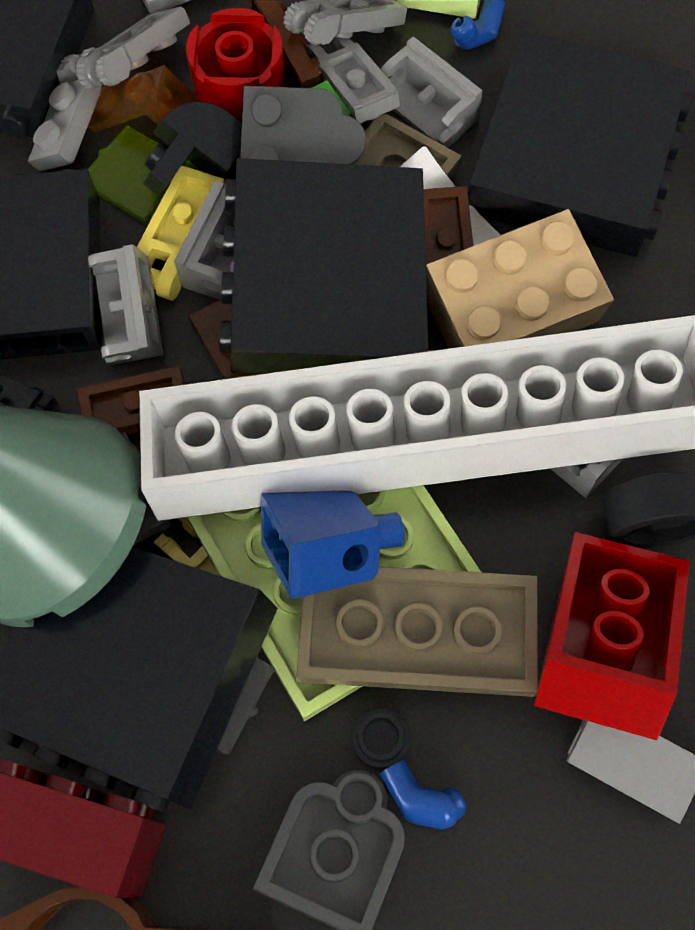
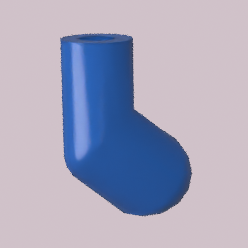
[450,0,505,50]
[379,760,466,830]

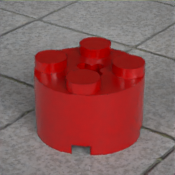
[186,8,287,123]

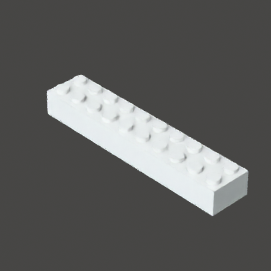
[139,315,695,521]

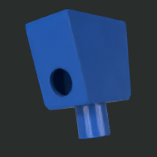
[261,491,404,598]

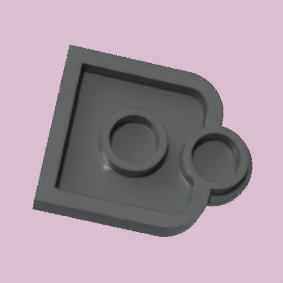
[240,86,366,164]
[253,770,405,930]

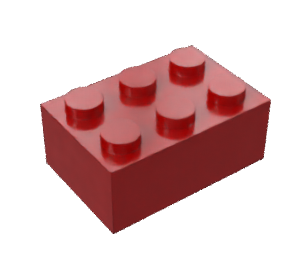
[534,532,690,741]

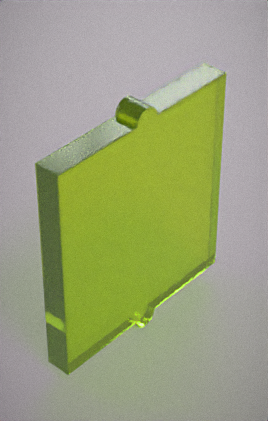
[88,126,193,224]

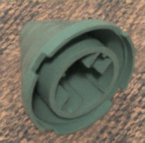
[0,405,147,627]

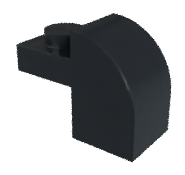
[142,102,242,195]

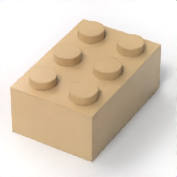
[426,209,614,349]

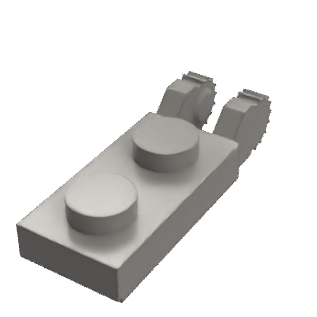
[283,0,408,45]
[76,6,190,89]
[306,37,400,123]
[27,47,102,172]

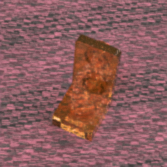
[88,65,199,133]

